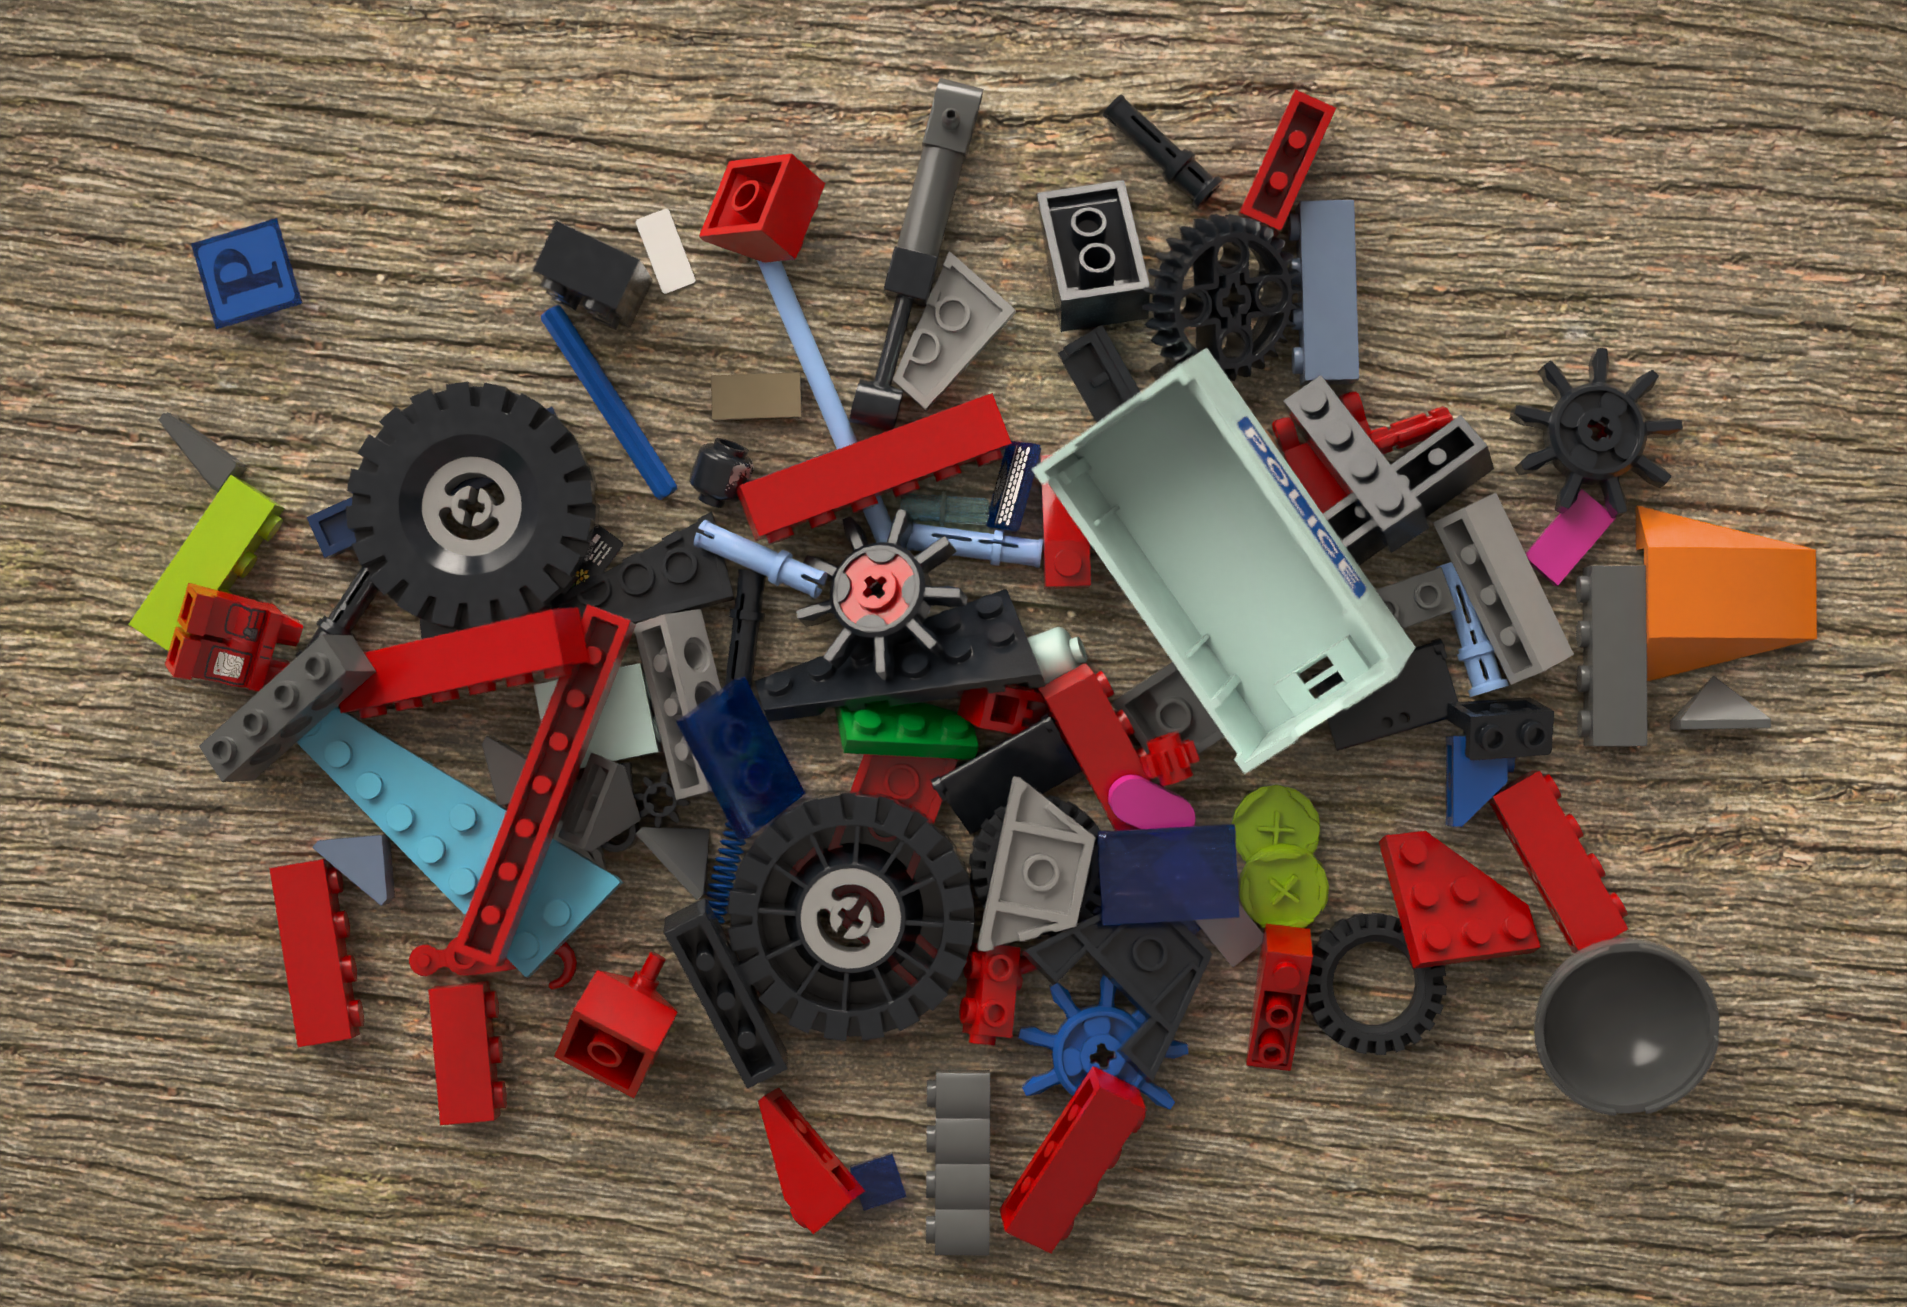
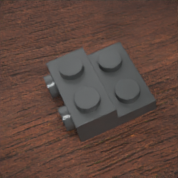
[1112,662,1225,754]

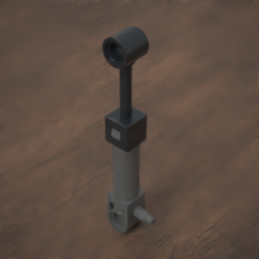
[849,78,984,432]

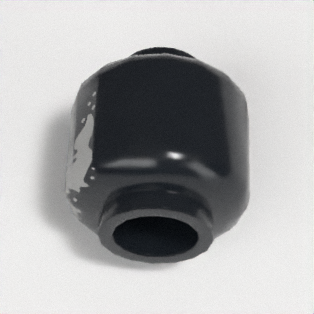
[689,438,754,508]

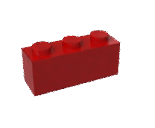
[1238,89,1336,237]
[428,981,507,1126]

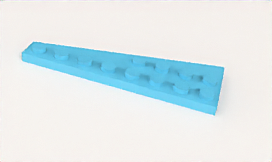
[297,706,624,978]

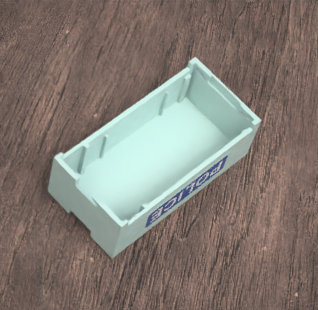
[1032,348,1415,774]

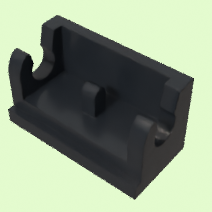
[1058,325,1141,423]

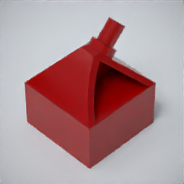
[554,952,678,1098]

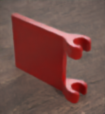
[1271,391,1371,514]

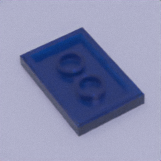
[676,676,806,840]

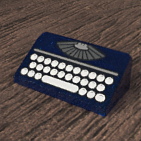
[985,441,1042,535]

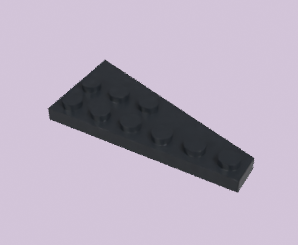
[755,589,1046,722]

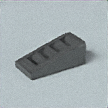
[159,412,247,493]

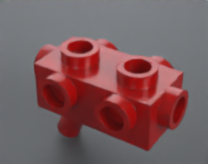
[959,938,1038,1045]

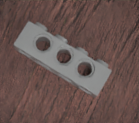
[634,609,744,800]

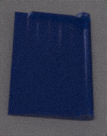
[1098,824,1240,925]

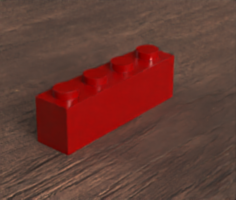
[1038,662,1164,852]
[1488,770,1628,953]
[269,859,365,1047]
[999,1066,1146,1254]

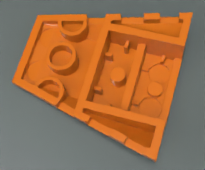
[1635,505,1817,682]

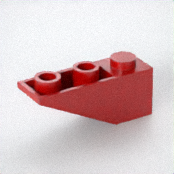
[1246,923,1313,1071]

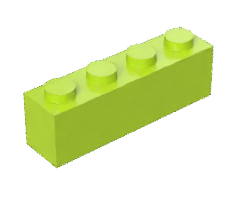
[129,475,285,651]

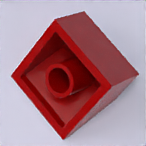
[699,153,826,263]

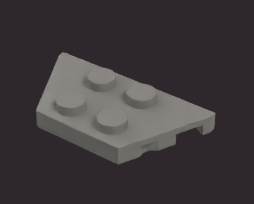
[977,776,1095,951]

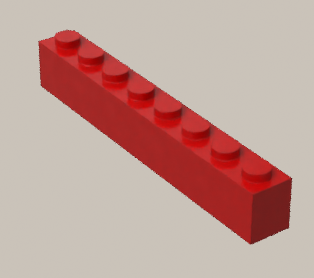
[452,605,636,967]

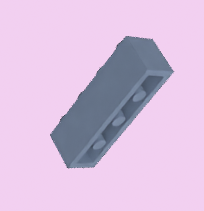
[1288,200,1359,386]

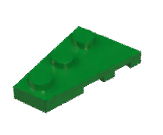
[834,700,979,759]

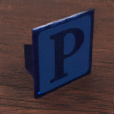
[191,218,303,330]

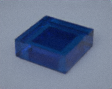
[850,1152,907,1211]

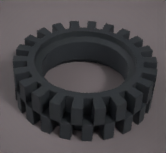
[969,795,1112,939]
[1305,912,1447,1055]

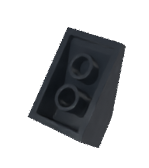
[1037,180,1150,332]

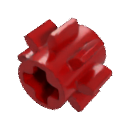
[1140,731,1200,786]

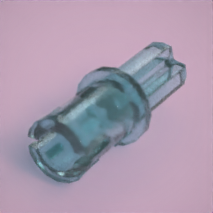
[900,491,990,527]

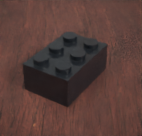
[532,220,653,330]

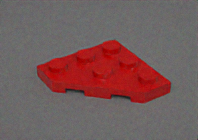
[1378,831,1541,969]

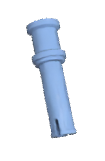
[1436,562,1509,697]

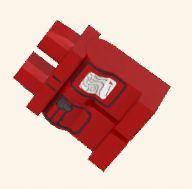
[165,583,303,692]

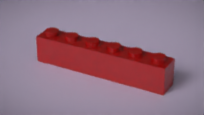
[737,393,1011,545]
[339,608,589,719]

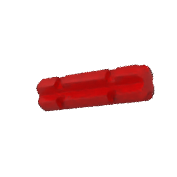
[1368,406,1453,455]

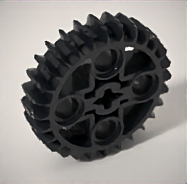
[1142,214,1302,382]

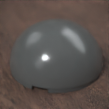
[1534,938,1720,1116]

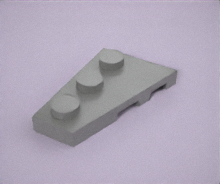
[893,251,1016,412]

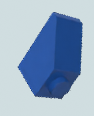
[1446,736,1515,827]

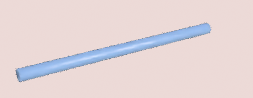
[757,260,930,614]

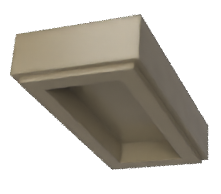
[711,372,802,421]

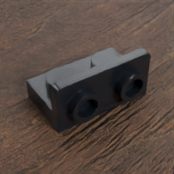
[1447,697,1554,761]

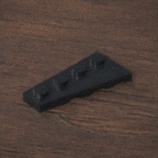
[551,511,735,624]

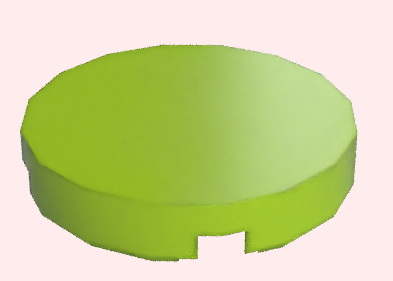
[1230,784,1320,862]
[1238,844,1329,928]

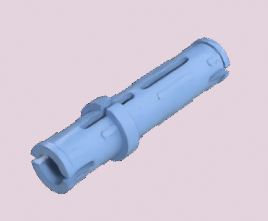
[694,520,827,599]
[907,522,1043,568]

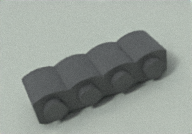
[926,1070,990,1255]

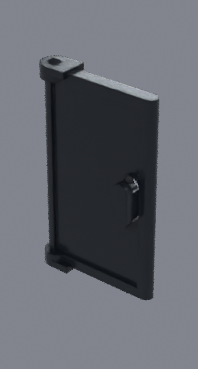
[1311,638,1458,751]
[931,712,1082,835]

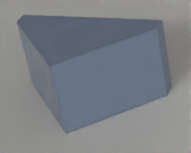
[312,834,395,906]

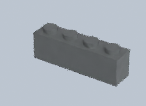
[1576,566,1648,746]

